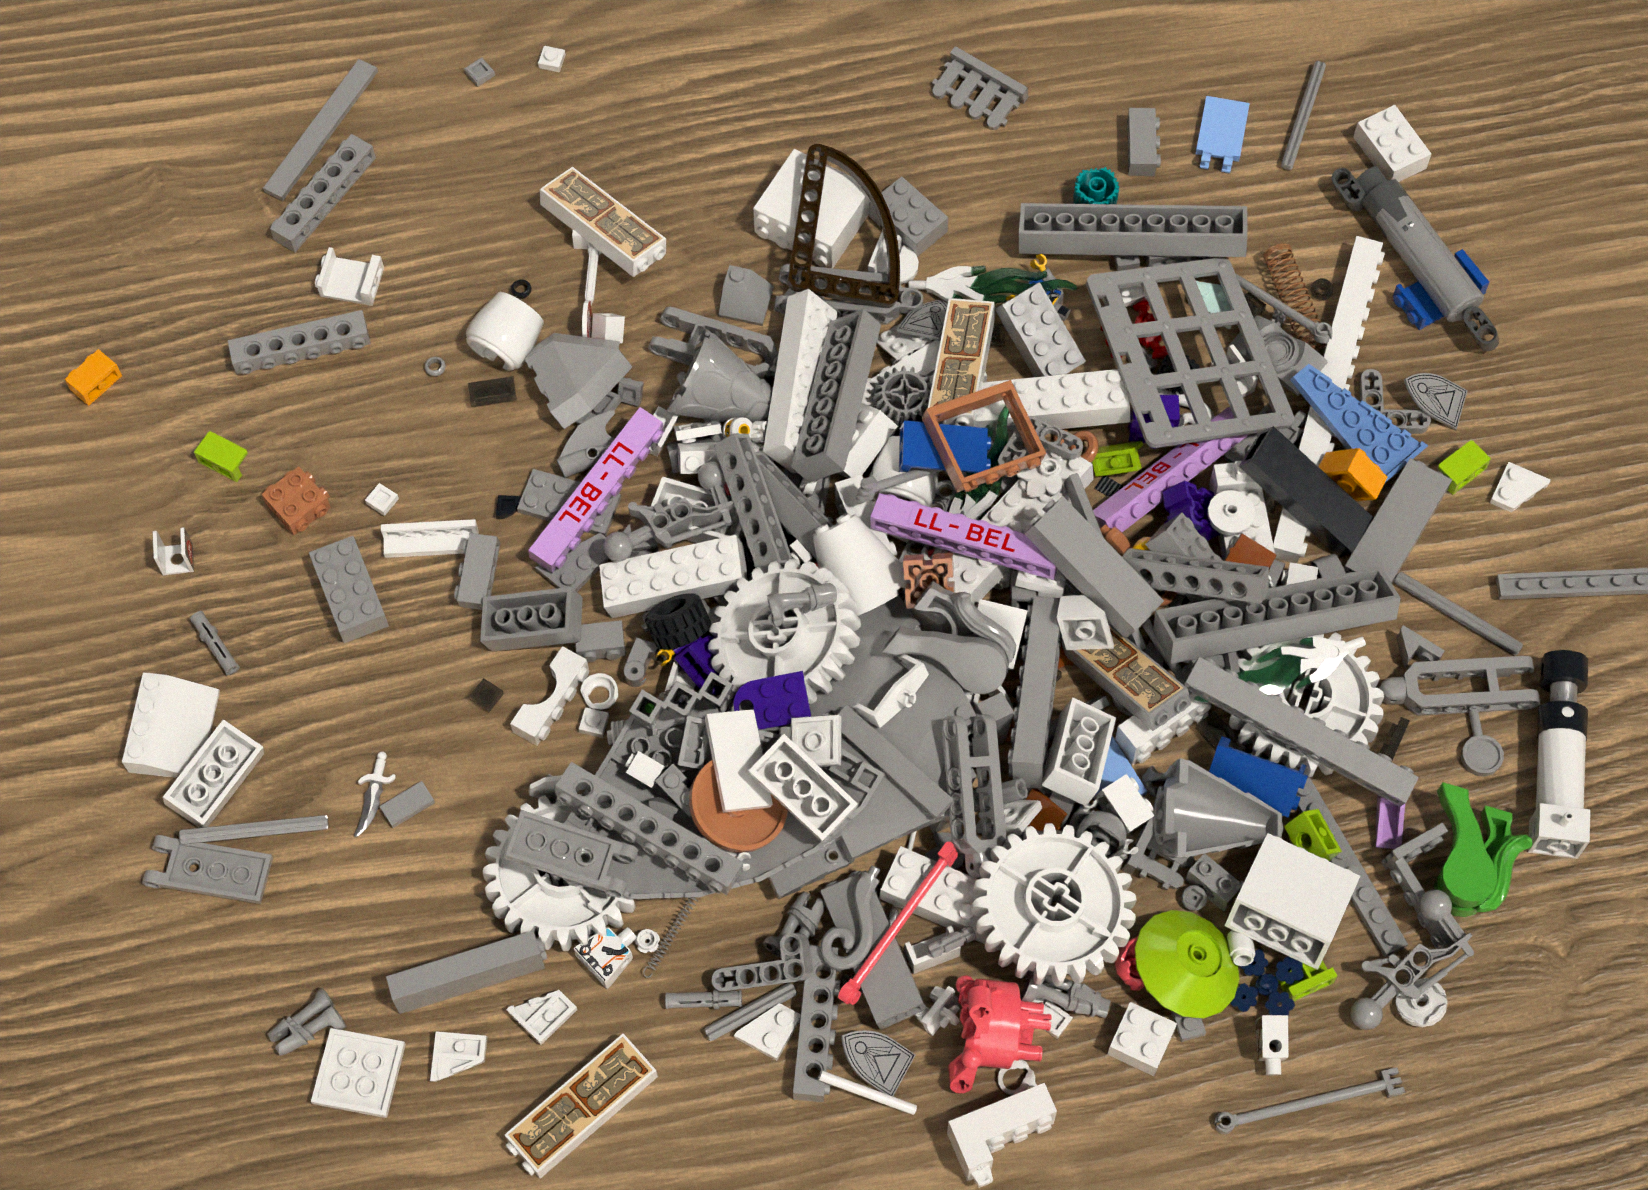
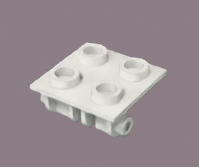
[877,322,933,365]

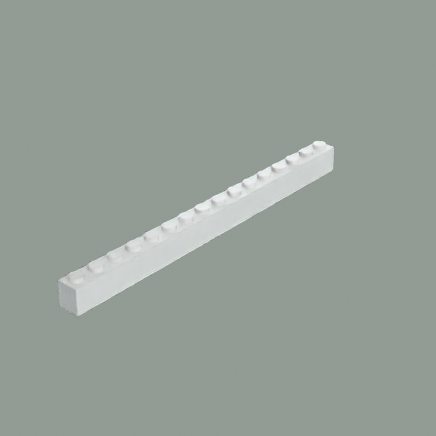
[1273,236,1385,563]

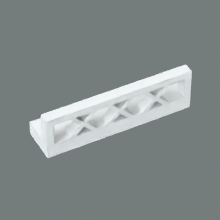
[381,519,479,558]

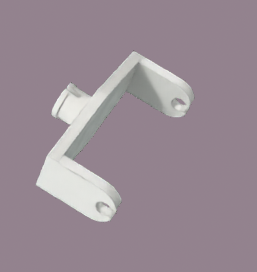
[853,654,929,728]

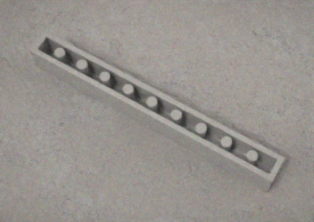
[1183,657,1419,807]

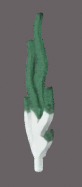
[909,265,1078,304]
[949,405,1009,520]
[1194,637,1366,703]

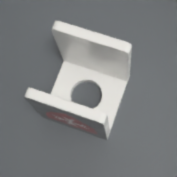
[153,527,194,576]

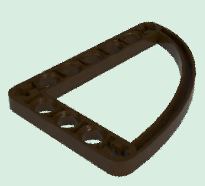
[787,144,900,308]

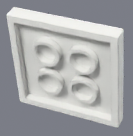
[311,1028,406,1118]

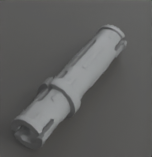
[190,611,240,675]
[665,989,742,1009]

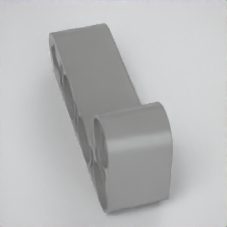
[712,933,813,991]

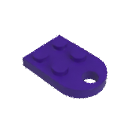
[734,671,812,730]

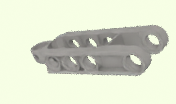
[774,264,923,325]
[648,307,779,381]
[1379,656,1540,716]
[942,714,1006,878]

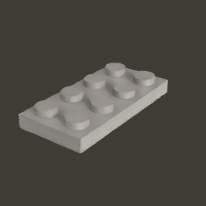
[517,469,621,537]

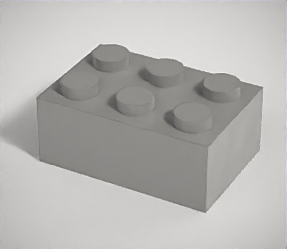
[869,176,949,257]

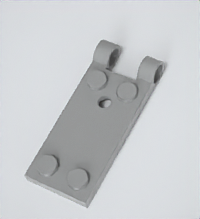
[505,810,638,898]
[142,835,273,904]

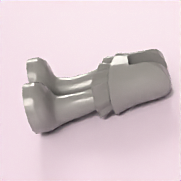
[767,583,837,627]
[763,891,825,966]
[268,988,347,1056]

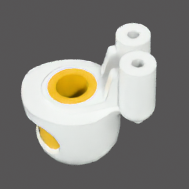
[722,417,768,443]

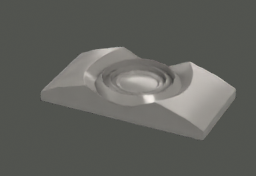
[1227,315,1328,396]
[677,716,780,770]

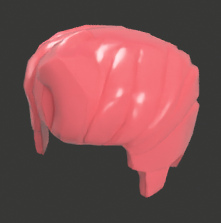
[1114,936,1144,991]

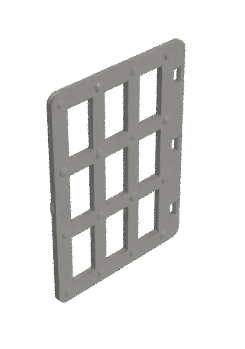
[1086,257,1295,448]

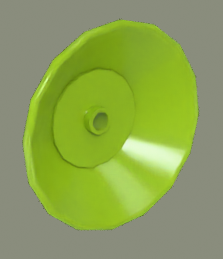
[1134,910,1240,1019]

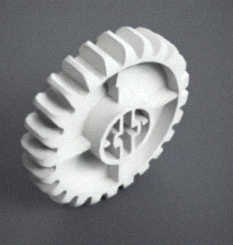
[708,559,861,705]
[1229,632,1384,777]
[483,794,636,951]
[971,823,1137,986]

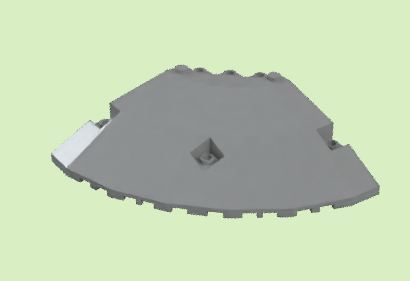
[768,596,977,899]
[561,672,885,899]

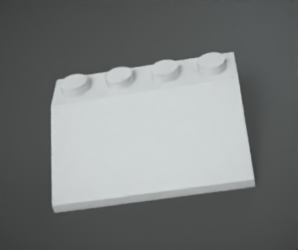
[122,673,220,778]

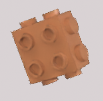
[261,466,331,535]

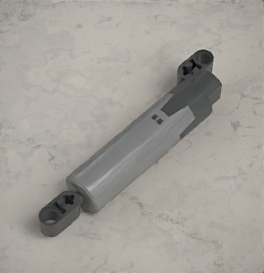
[1332,166,1499,351]

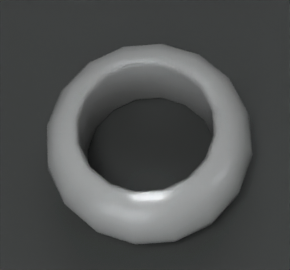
[424,357,446,377]

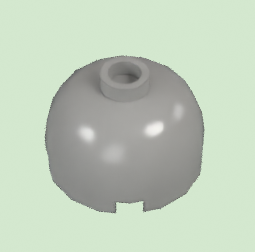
[1075,811,1127,859]

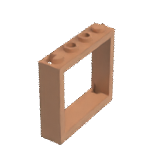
[922,380,1047,492]

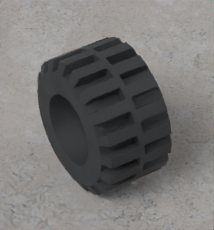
[645,593,711,650]

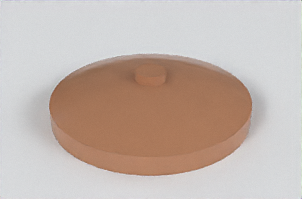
[689,760,788,853]

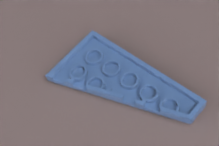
[1289,364,1428,483]

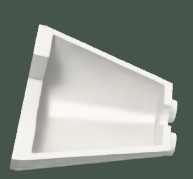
[812,513,911,616]

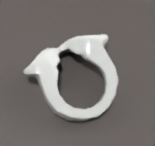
[997,1060,1037,1096]

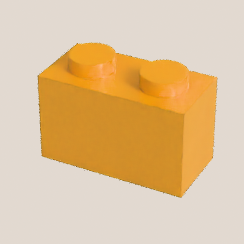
[65,349,122,406]

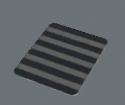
[1095,475,1123,497]

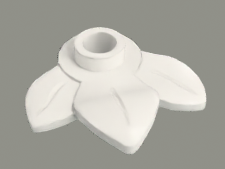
[1017,458,1063,497]

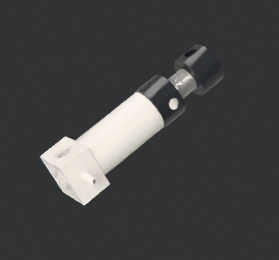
[1528,650,1590,859]

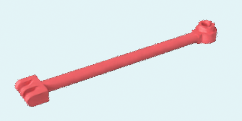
[838,842,958,1005]

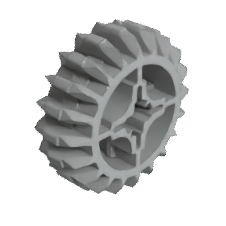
[873,365,932,426]

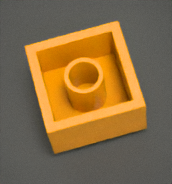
[1318,448,1388,502]

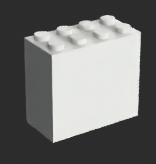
[753,149,871,268]
[1225,833,1360,970]

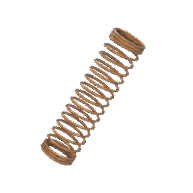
[1263,243,1327,351]

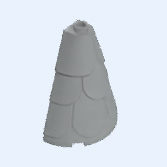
[667,329,773,423]
[1153,758,1283,858]

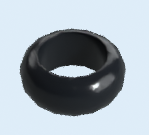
[511,279,532,299]

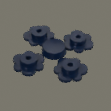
[1231,950,1304,1016]

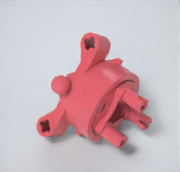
[949,975,1052,1094]

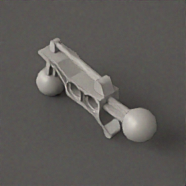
[603,461,734,562]
[1350,890,1474,1030]

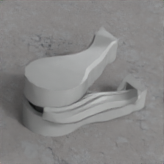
[883,581,1017,694]

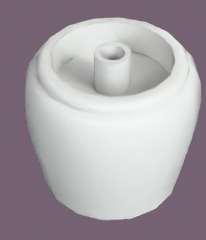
[466,292,544,371]
[869,436,939,507]

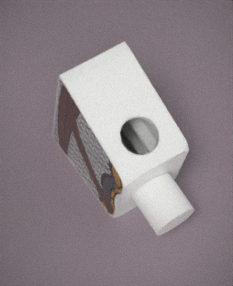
[1255,1015,1289,1076]

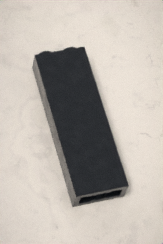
[1238,426,1374,557]

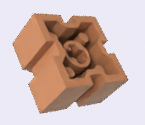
[903,553,955,609]

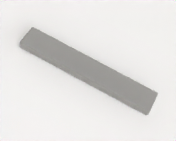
[837,705,954,820]

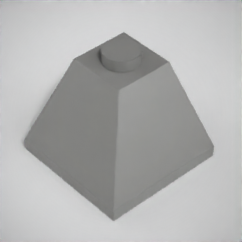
[719,265,774,326]

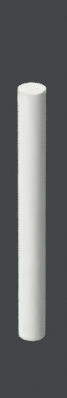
[818,1070,917,1115]

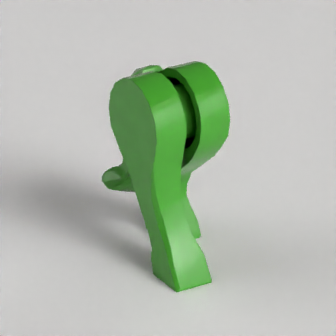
[1434,782,1532,917]

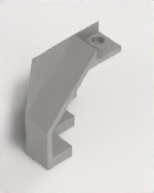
[525,333,632,429]

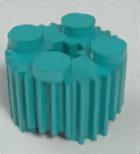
[1073,167,1119,204]

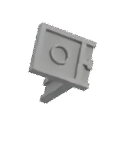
[1381,823,1453,949]

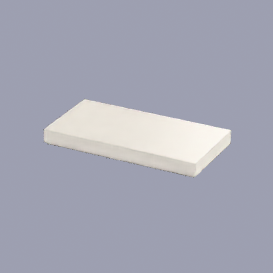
[704,710,773,813]

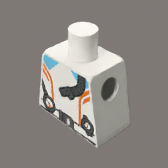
[574,927,637,989]

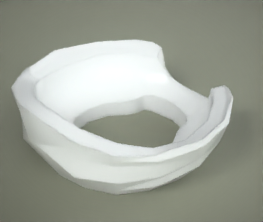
[580,673,618,710]

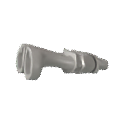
[1020,970,1111,1018]

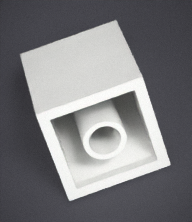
[978,599,1027,673]

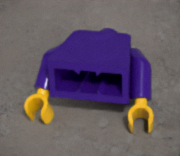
[655,635,722,695]

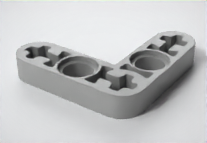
[1359,369,1431,434]
[997,416,1083,476]

